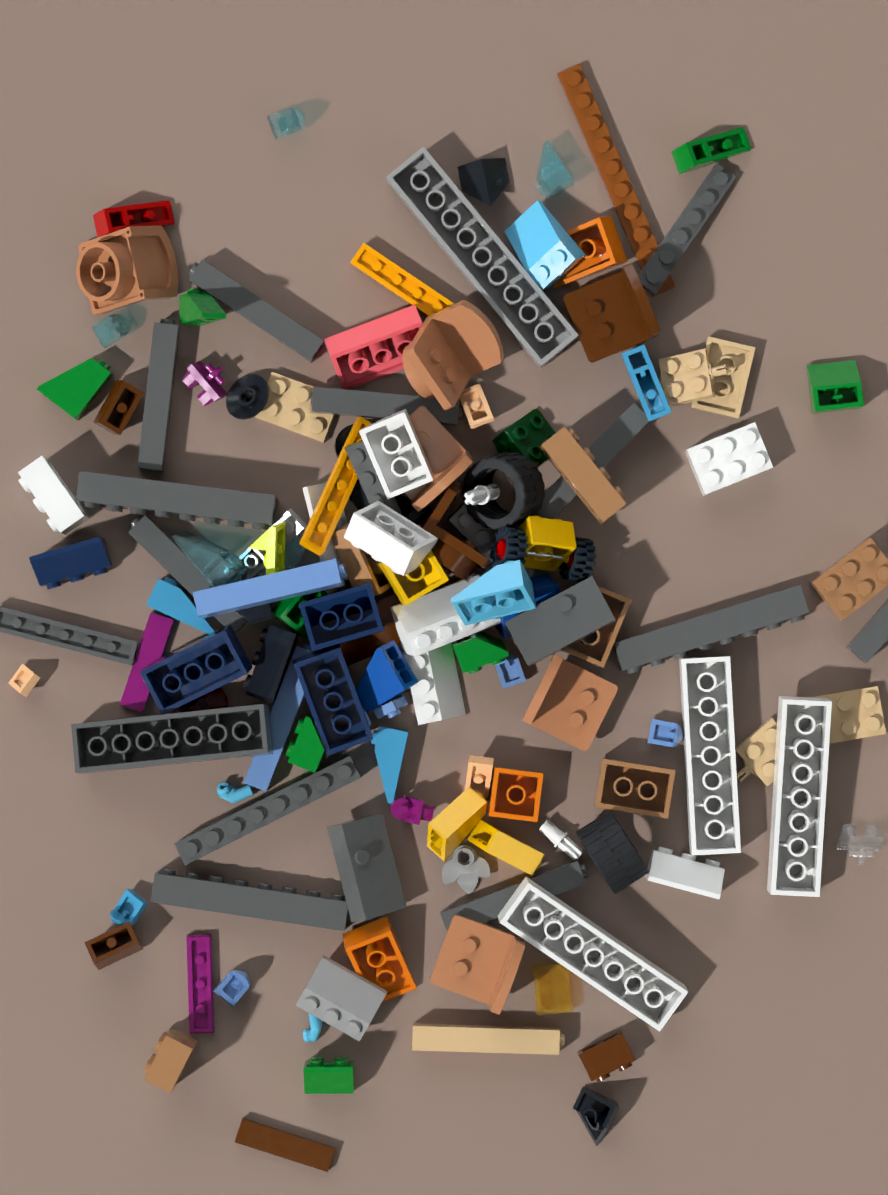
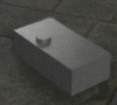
[505,576,616,667]
[327,813,407,922]

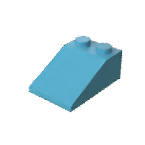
[504,200,586,290]
[451,560,536,626]

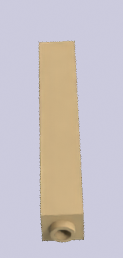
[412,1023,565,1055]

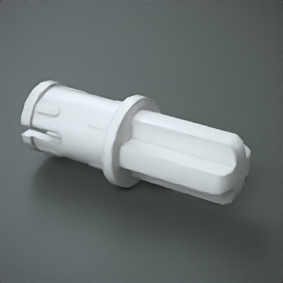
[464,484,500,505]
[538,819,583,860]

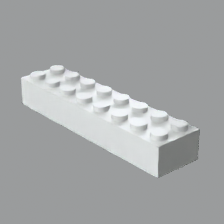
[679,656,741,855]
[767,696,832,897]
[498,877,688,1032]

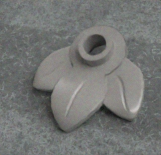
[442,845,490,894]

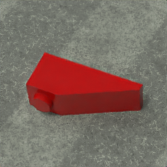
[93,200,175,237]

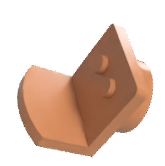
[76,225,179,315]
[402,300,504,410]
[404,405,473,512]
[521,654,618,751]
[430,914,526,1015]

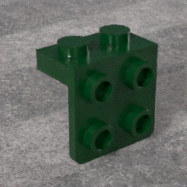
[492,409,556,467]

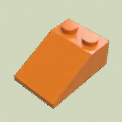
[553,216,628,289]
[342,916,417,1002]

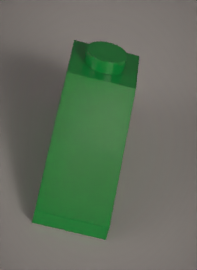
[671,127,752,174]
[179,289,226,326]

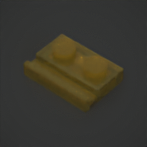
[533,963,572,1015]

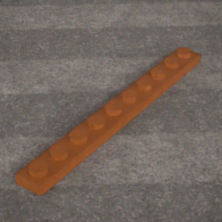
[557,64,676,297]

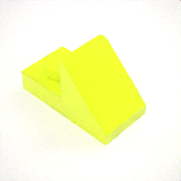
[249,522,286,575]

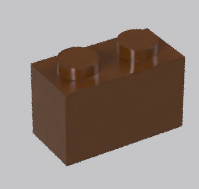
[93,380,144,435]
[84,922,143,970]
[578,1031,635,1082]

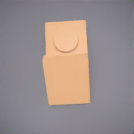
[459,384,494,429]
[464,755,494,798]

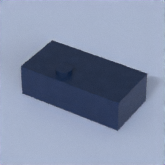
[139,625,253,715]
[293,644,373,756]

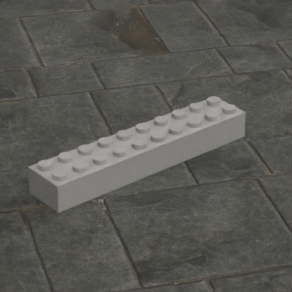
[386,146,579,369]

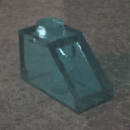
[535,141,574,200]

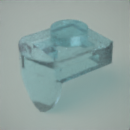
[267,107,305,140]
[92,314,132,349]

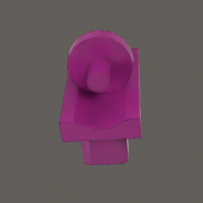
[182,361,228,406]
[390,796,434,825]

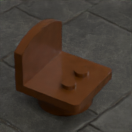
[563,263,660,363]
[423,480,491,582]

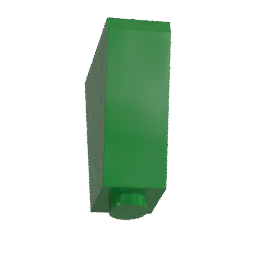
[36,358,113,421]

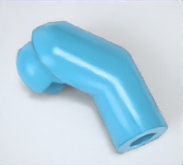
[217,782,254,803]
[303,1013,322,1042]

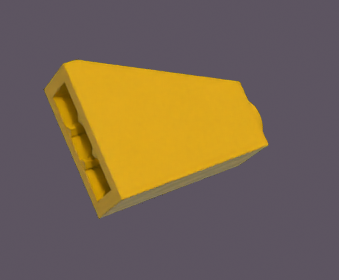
[427,787,487,861]
[467,820,544,876]

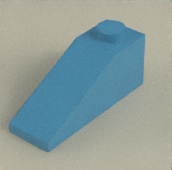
[621,345,672,422]
[146,577,215,634]
[371,726,408,804]

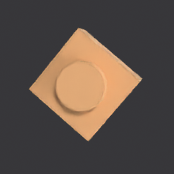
[8,663,41,697]

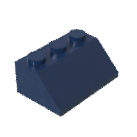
[29,537,113,590]
[299,583,384,651]

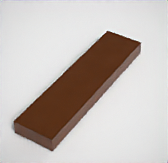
[235,1118,335,1172]

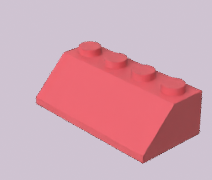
[324,305,423,390]

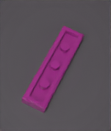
[120,612,174,712]
[186,934,214,1034]

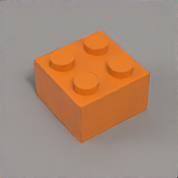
[488,766,544,822]

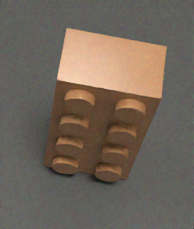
[540,426,627,524]

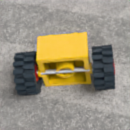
[491,516,596,582]

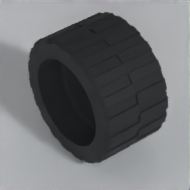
[462,452,545,530]
[576,811,649,894]

